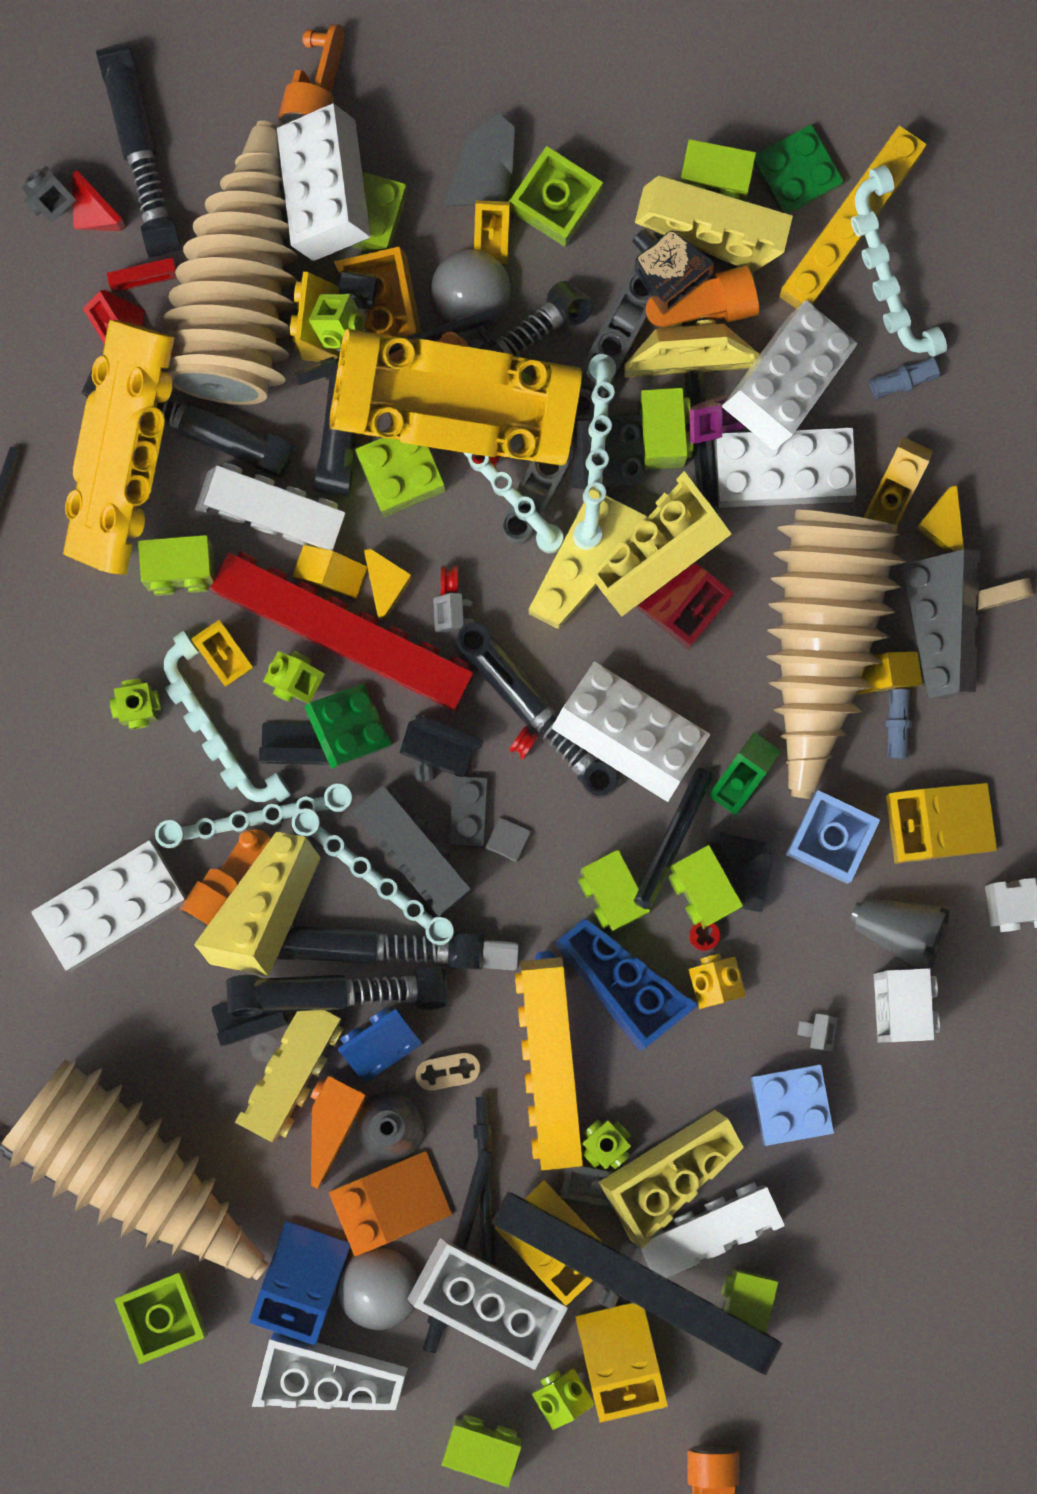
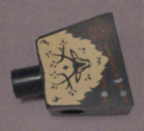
[632,228,714,315]

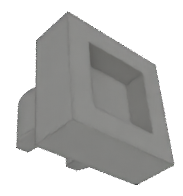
[433,593,473,632]
[797,1014,838,1052]

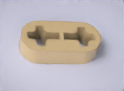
[976,578,1035,612]
[416,1053,480,1090]

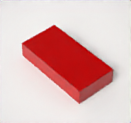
[106,258,177,293]

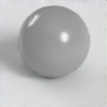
[431,249,511,328]
[337,1247,418,1330]

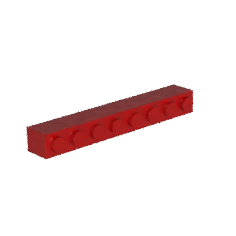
[210,551,474,713]

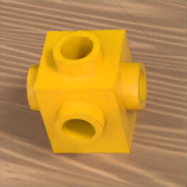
[689,953,746,1009]

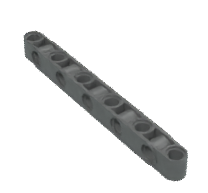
[502,231,664,545]

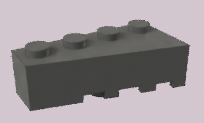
[902,549,981,699]
[352,786,472,917]

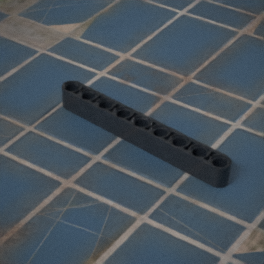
[491,1191,783,1375]

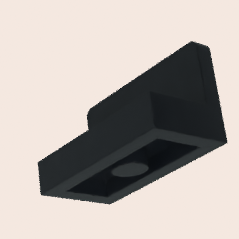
[399,717,484,777]
[259,723,329,765]
[211,1002,289,1047]

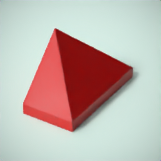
[72,170,126,231]
[83,289,145,344]

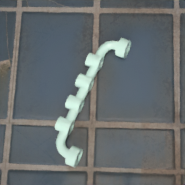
[851,165,947,357]
[573,354,616,550]
[463,452,564,553]
[164,630,292,802]
[155,784,352,849]
[292,809,454,945]

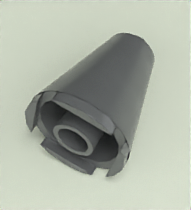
[851,898,951,969]
[356,1092,425,1161]

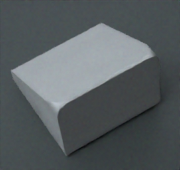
[486,817,531,862]
[483,940,519,970]

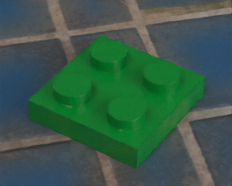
[754,124,844,214]
[304,683,392,769]

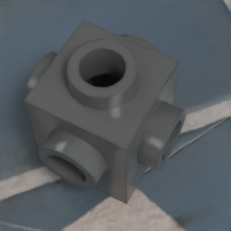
[22,166,76,223]

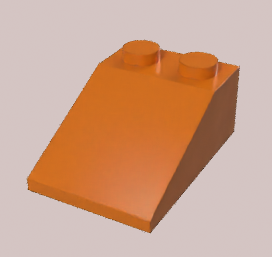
[311,1075,369,1189]
[328,1151,452,1257]

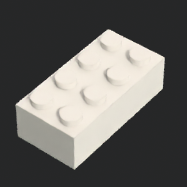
[277,103,371,261]
[722,300,858,450]
[714,428,856,508]
[552,661,711,802]
[31,840,187,972]
[874,969,940,1043]
[407,1238,568,1370]

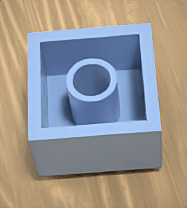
[786,790,880,884]
[750,1065,834,1146]

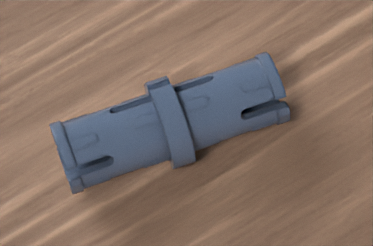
[869,357,940,400]
[885,689,912,759]

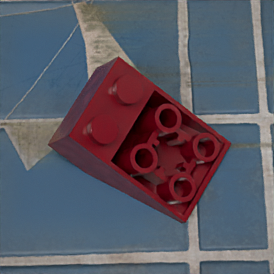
[635,563,734,651]

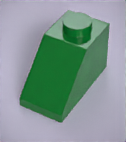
[708,732,782,816]

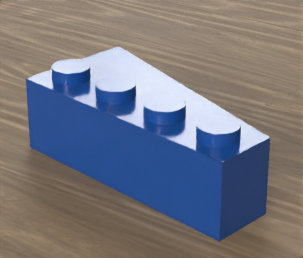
[554,918,698,1051]

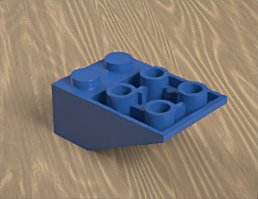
[338,1007,423,1083]
[249,1221,350,1345]

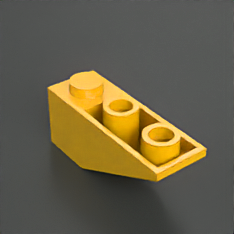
[863,436,933,526]

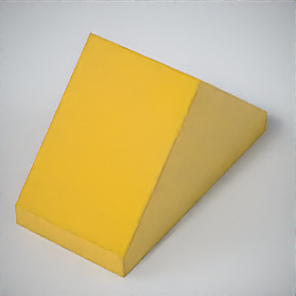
[474,200,510,264]
[916,486,964,553]
[292,545,368,599]
[364,549,412,621]
[191,620,253,687]
[856,652,923,695]

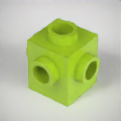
[309,294,365,349]
[263,651,325,703]
[110,679,161,730]
[582,1119,631,1169]
[532,1368,595,1430]

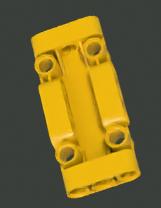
[63,320,175,575]
[330,329,582,466]

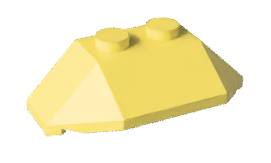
[624,320,760,378]

